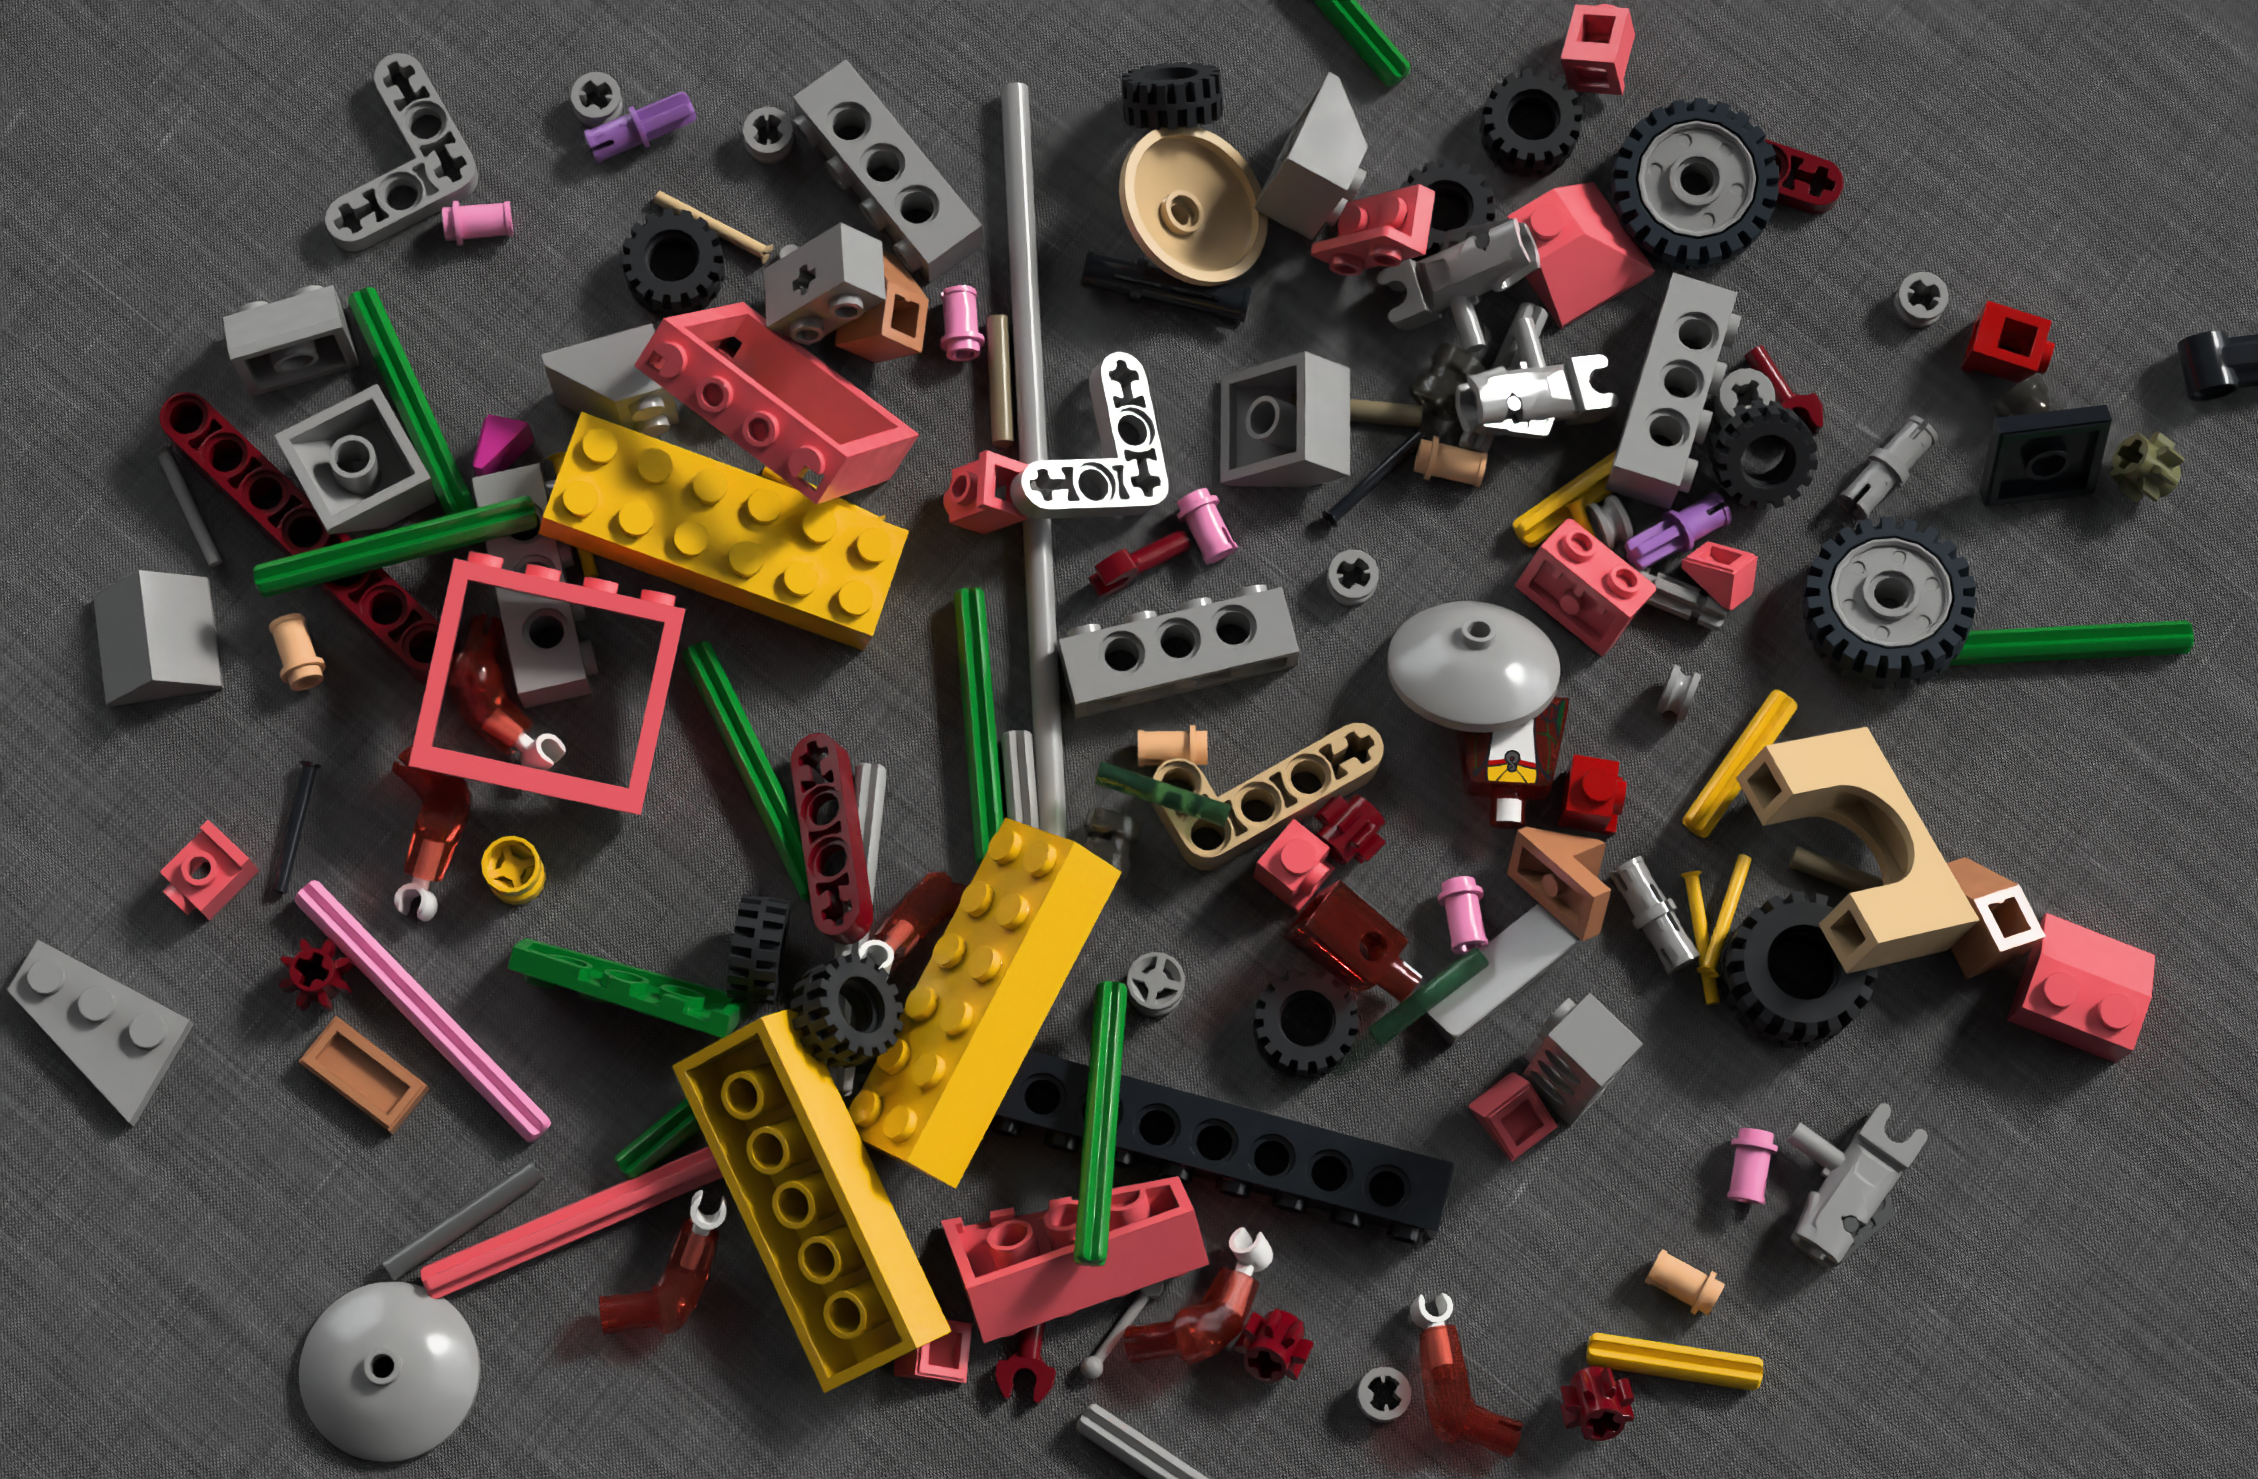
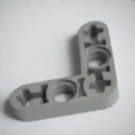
[325,53,479,252]
[1010,352,1168,519]

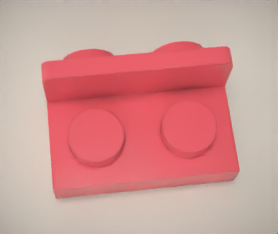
[1310,184,1435,276]
[1515,519,1656,657]

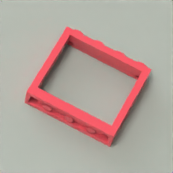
[634,302,919,504]
[408,551,685,815]

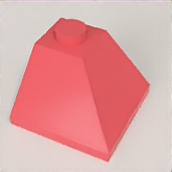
[1506,182,1655,329]

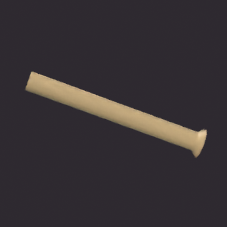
[654,191,773,264]

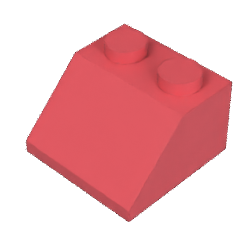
[2007,913,2155,1063]

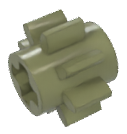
[2109,431,2184,503]

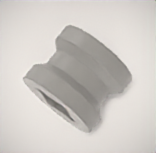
[1713,368,1775,428]
[1126,952,1185,1018]

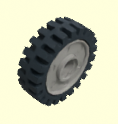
[1611,98,1780,270]
[1802,517,1976,690]

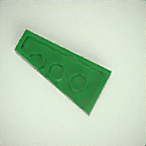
[508,938,748,1038]

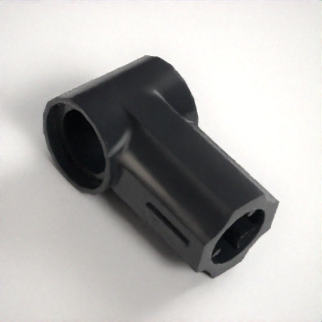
[2177,331,2258,401]

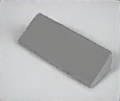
[1414,903,1584,1047]

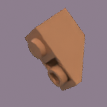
[835,250,929,363]
[1947,857,2046,979]

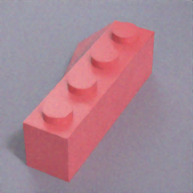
[941,1176,1209,1343]

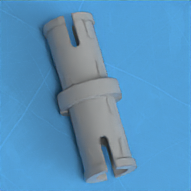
[1838,415,1938,520]
[1609,856,1701,974]

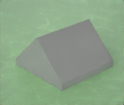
[93,570,223,707]

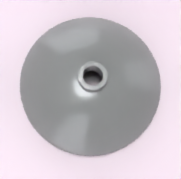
[1387,601,1560,732]
[299,1281,480,1463]

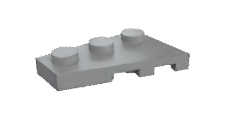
[7,939,194,1127]

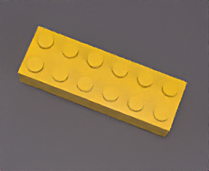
[538,411,909,651]
[849,817,1122,1189]
[672,1009,952,1393]

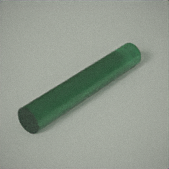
[1094,761,1232,827]
[1367,947,1489,1047]

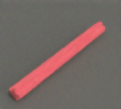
[420,1146,724,1299]

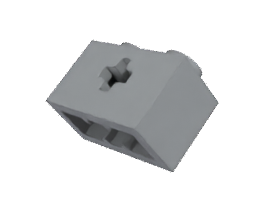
[764,222,886,345]

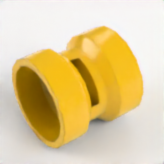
[481,836,546,905]

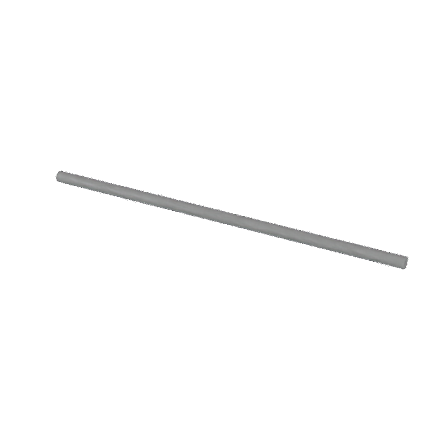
[1001,82,1067,838]

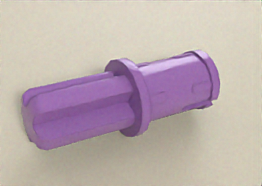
[584,92,696,164]
[1624,492,1732,570]

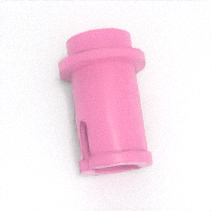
[442,200,513,246]
[940,285,985,361]
[1177,488,1238,565]
[1437,876,1489,954]
[1727,1128,1778,1205]

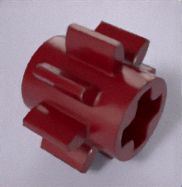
[1314,794,1386,865]
[279,939,354,1012]
[1234,1308,1314,1384]
[1560,1366,1635,1441]

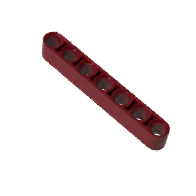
[159,392,459,684]

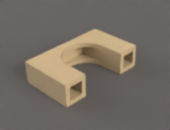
[1736,727,1979,974]

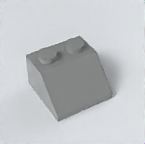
[1253,72,1368,240]
[223,285,360,397]
[541,323,680,438]
[1220,351,1350,487]
[274,384,437,534]

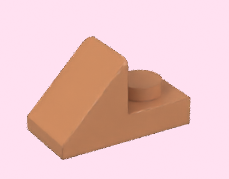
[1507,827,1611,941]

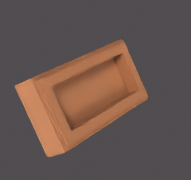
[298,1016,430,1135]

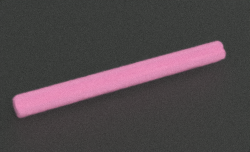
[294,880,551,1143]

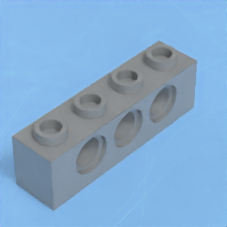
[792,59,983,284]
[1605,272,1741,510]
[472,463,598,709]
[1058,584,1299,719]
[1521,993,1643,1126]

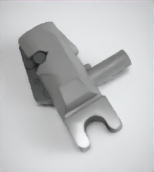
[1376,218,1540,353]
[1455,317,1619,440]
[1787,1103,1928,1269]

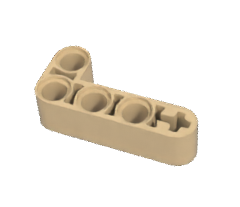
[1151,723,1384,870]

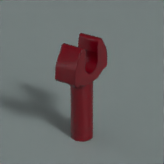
[1744,345,1823,445]
[1088,530,1191,598]
[995,1322,1056,1405]

